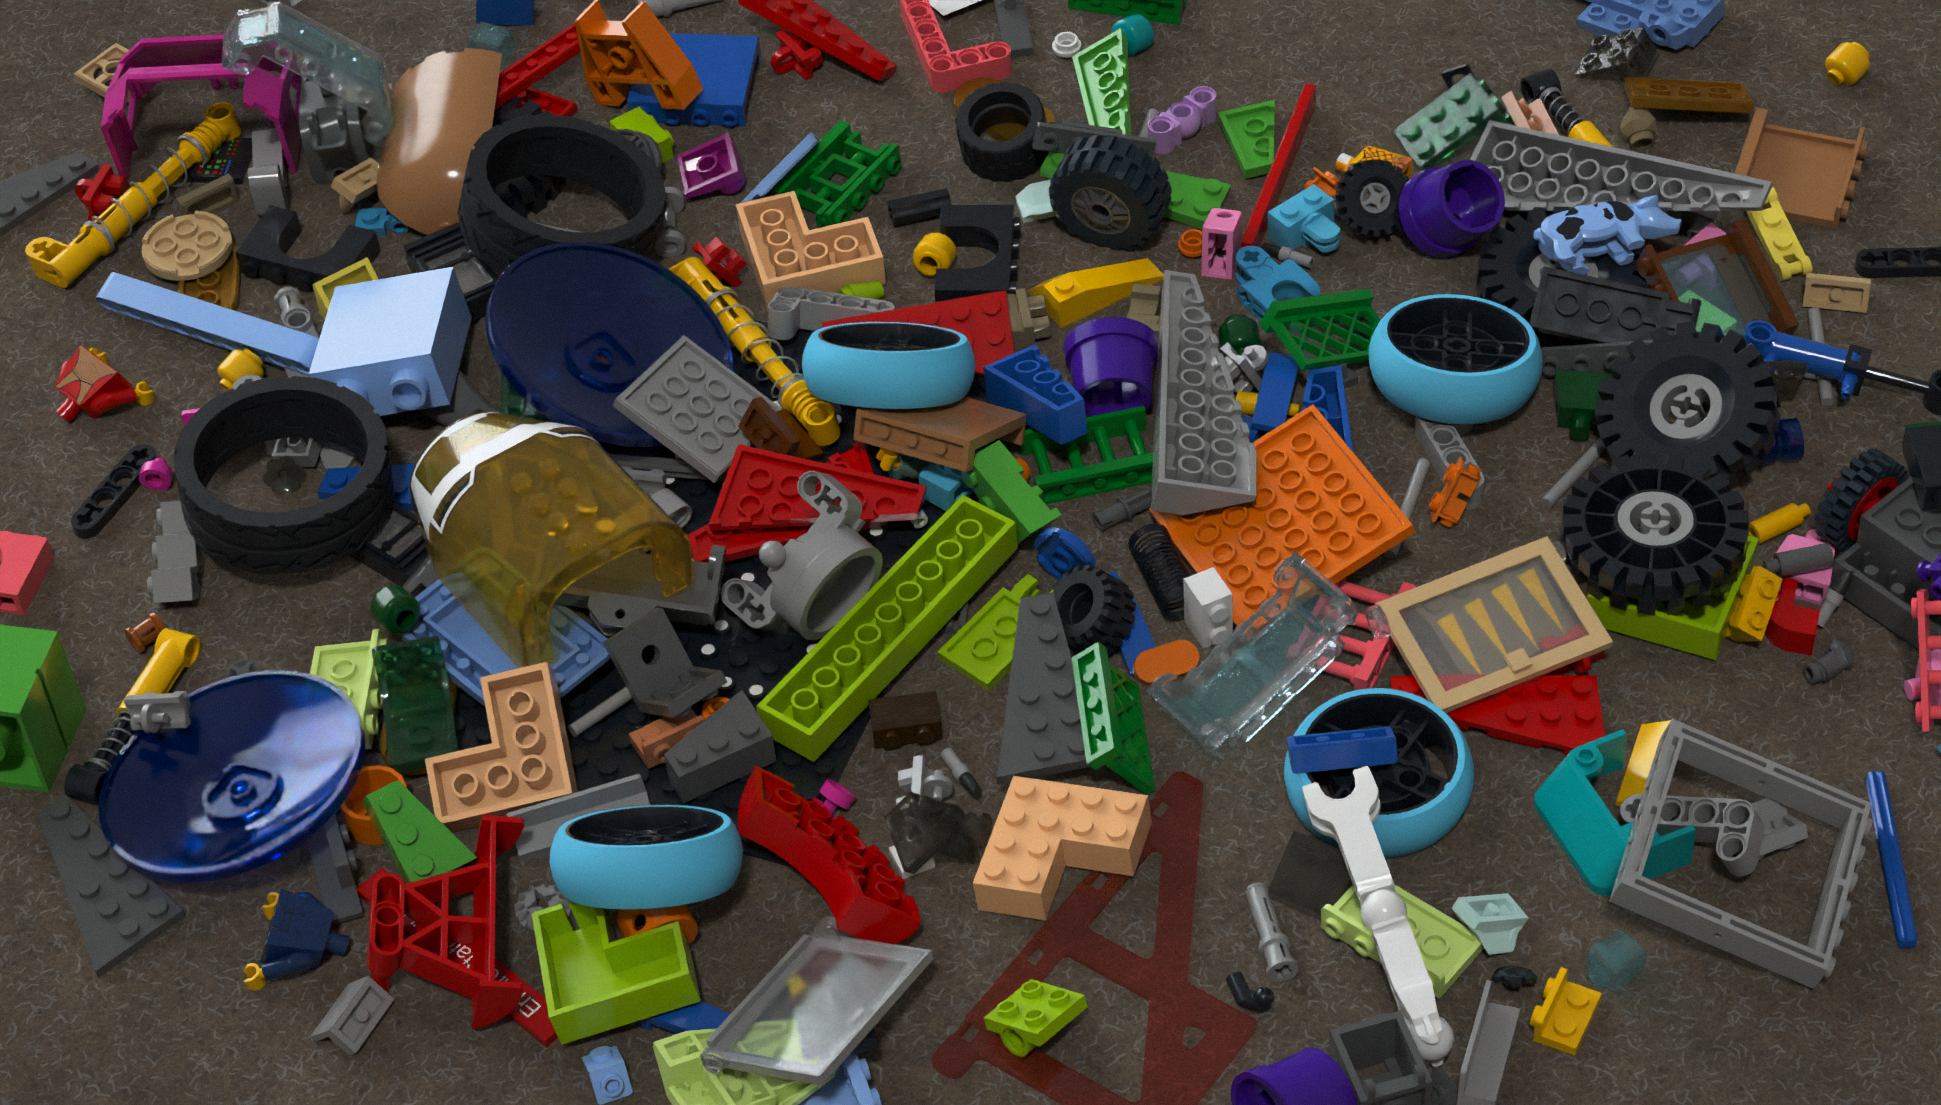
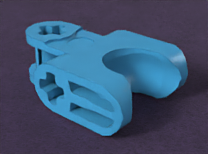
[1236,246,1321,322]

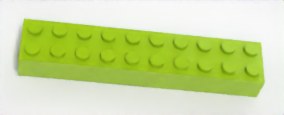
[756,495,1018,762]

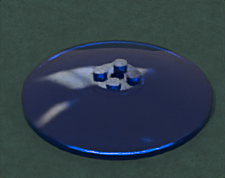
[485,242,733,447]
[98,670,366,883]

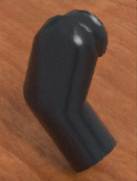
[1226,972,1275,1013]

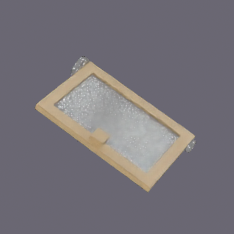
[1365,536,1613,713]

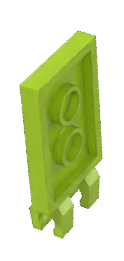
[937,574,1054,691]

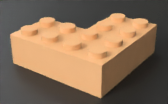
[736,191,886,311]
[425,662,578,832]
[973,776,1152,921]

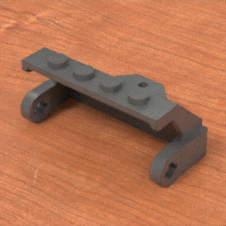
[532,520,726,638]

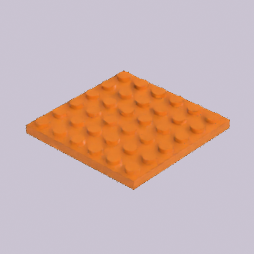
[1149,404,1416,641]

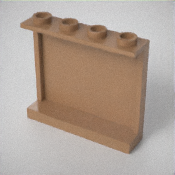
[1735,108,1869,229]
[853,397,1027,472]

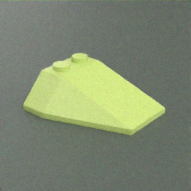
[653,1022,835,1105]

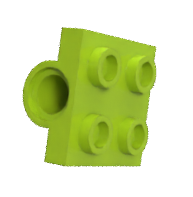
[983,979,1088,1057]

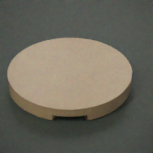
[142,211,233,281]

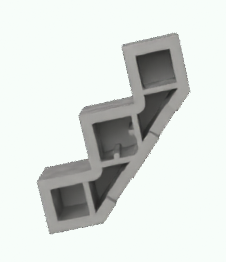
[147,500,205,603]

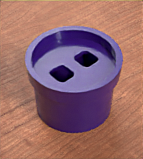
[1399,160,1505,258]
[1063,317,1159,417]
[1231,1047,1357,1105]

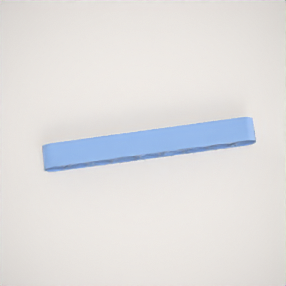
[95,272,319,375]

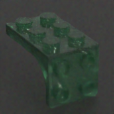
[1393,73,1515,171]
[372,636,459,773]

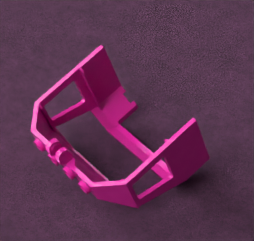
[101,33,301,182]

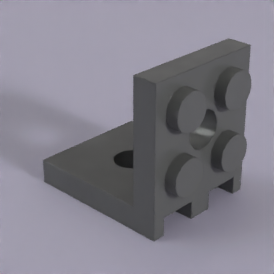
[603,608,727,719]

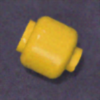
[1825,42,1870,86]
[913,233,957,278]
[217,348,264,391]

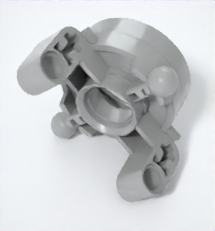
[721,471,883,640]

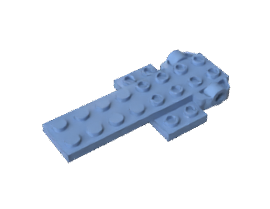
[1576,0,1724,50]

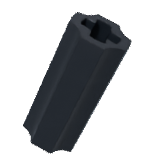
[887,188,952,226]

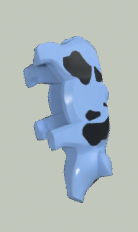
[1533,194,1682,275]

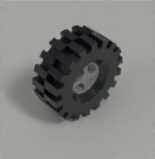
[1332,159,1409,237]

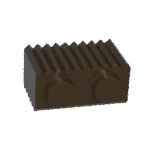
[868,691,942,749]

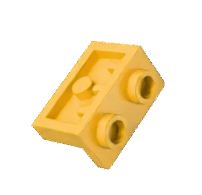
[1726,566,1783,642]
[1530,967,1602,1056]

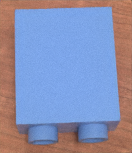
[309,267,472,416]

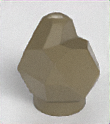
[1620,106,1657,150]

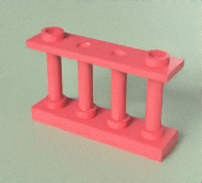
[1286,577,1416,691]
[1911,589,1941,732]

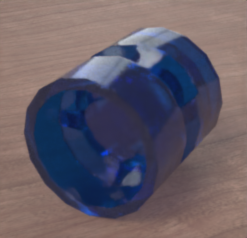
[1756,418,1804,465]

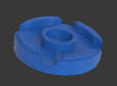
[1034,527,1096,581]

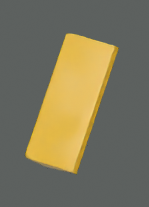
[1615,720,1671,806]

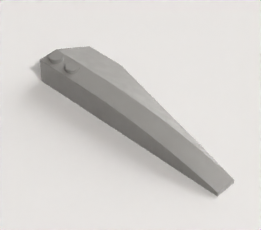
[1470,120,1773,211]
[1151,270,1257,515]

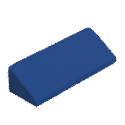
[1286,726,1398,774]

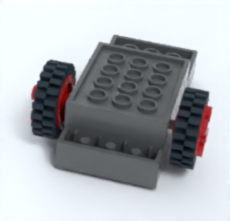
[1814,448,1941,651]

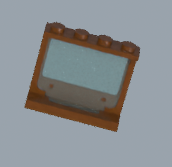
[1636,219,1799,336]

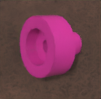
[139,458,173,490]
[819,778,856,815]

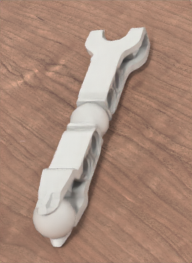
[1302,766,1454,1067]

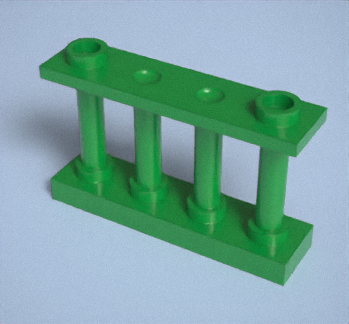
[1020,406,1153,505]

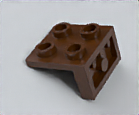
[738,397,823,460]

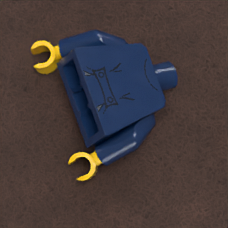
[243,889,349,991]

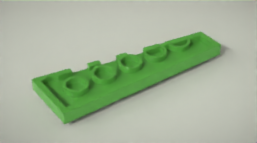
[1072,28,1131,135]
[1040,151,1231,229]

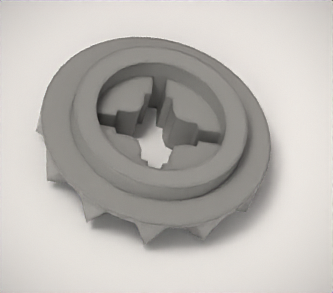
[514,881,571,931]

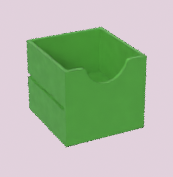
[0,625,86,792]

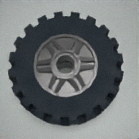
[1049,134,1172,251]

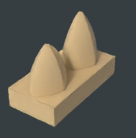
[331,157,379,214]
[1803,273,1871,313]

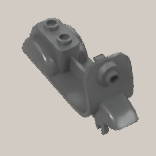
[299,45,369,184]

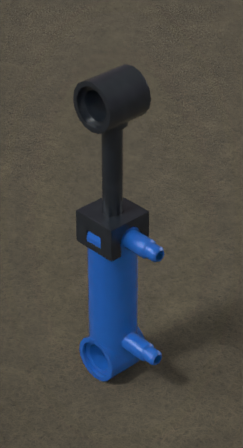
[1743,320,1941,415]

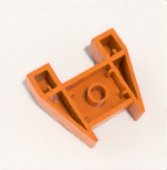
[575,0,704,110]

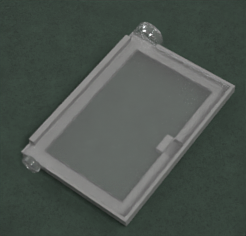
[700,916,934,1085]

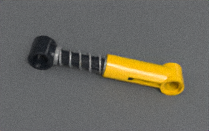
[1520,69,1613,147]
[64,628,201,805]

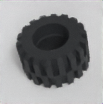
[1053,565,1136,654]

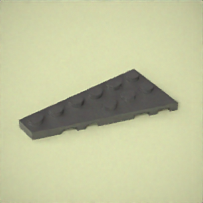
[0,151,99,237]
[997,592,1090,785]
[37,794,185,978]

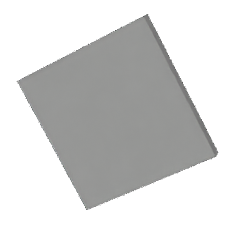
[612,335,782,483]

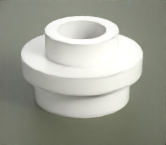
[1052,32,1081,58]

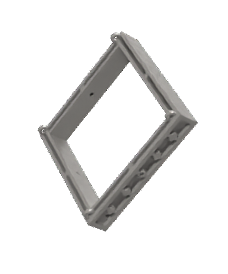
[1609,719,1873,989]

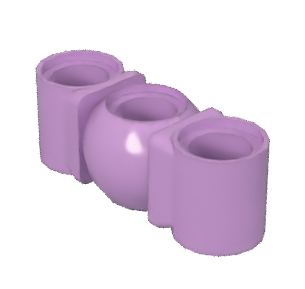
[1148,86,1217,154]

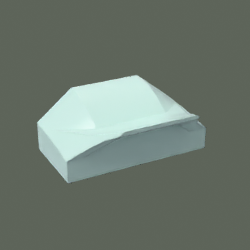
[1015,179,1057,223]
[1452,893,1529,955]

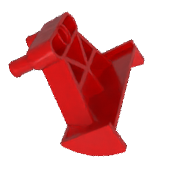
[367,814,524,1029]

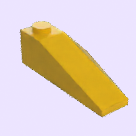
[1028,258,1163,328]

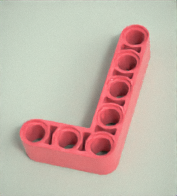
[899,0,1012,93]

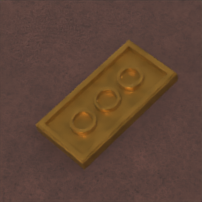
[1624,77,1754,113]

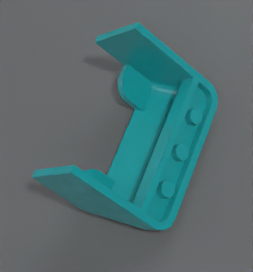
[1534,729,1696,896]

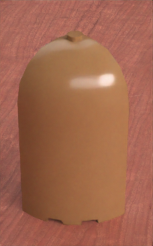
[376,48,502,235]

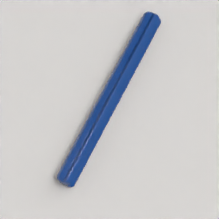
[1865,770,1918,949]

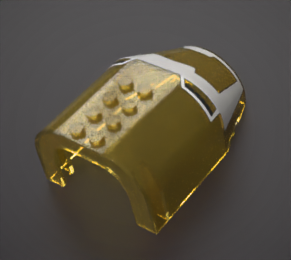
[410,411,694,668]

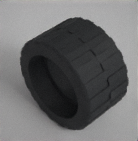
[955,82,1049,182]

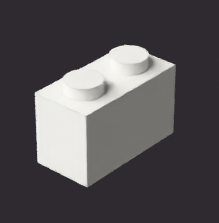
[1183,567,1233,649]

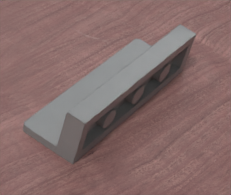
[506,774,651,862]
[1457,980,1521,1105]

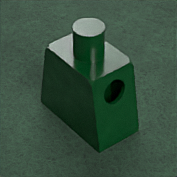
[1553,369,1612,441]

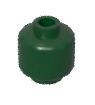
[1218,314,1262,357]
[370,585,420,634]

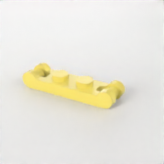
[1746,187,1812,281]

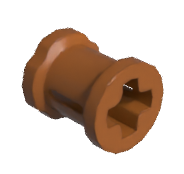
[124,612,166,654]

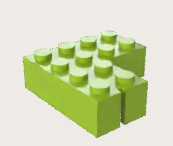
[1587,535,1759,660]
[531,901,701,1045]

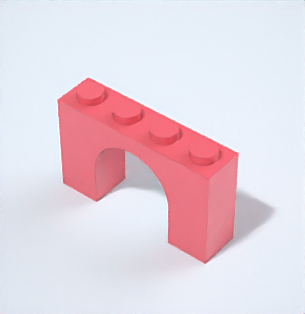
[0,531,55,615]

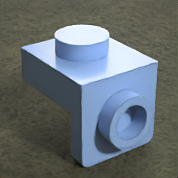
[581,1046,633,1105]

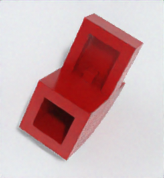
[1764,578,1820,656]

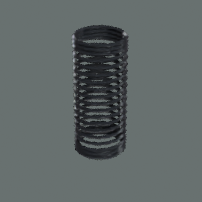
[1128,524,1190,622]

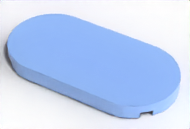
[734,131,819,212]

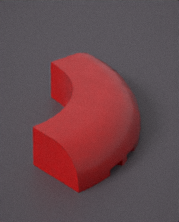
[737,766,921,944]

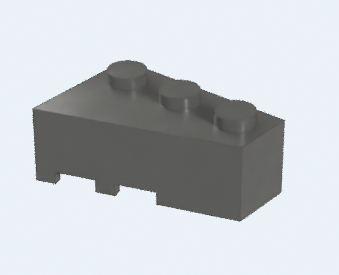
[664,690,776,803]

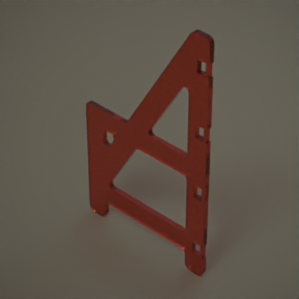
[932,772,1257,1105]

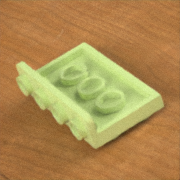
[296,628,392,756]
[1321,884,1484,999]

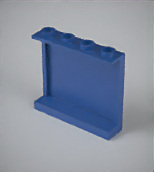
[627,33,761,127]

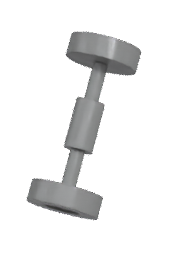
[655,187,685,257]

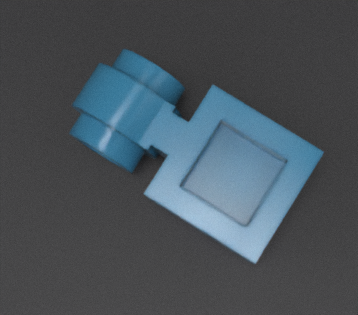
[355,208,411,236]

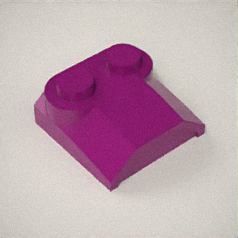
[675,133,746,199]

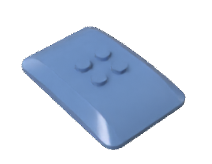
[398,549,610,706]

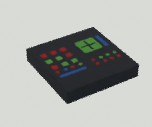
[183,137,253,185]

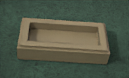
[176,173,239,216]

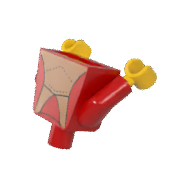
[55,345,155,423]

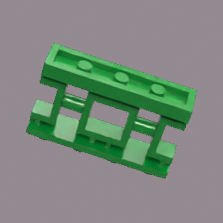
[771,120,902,228]

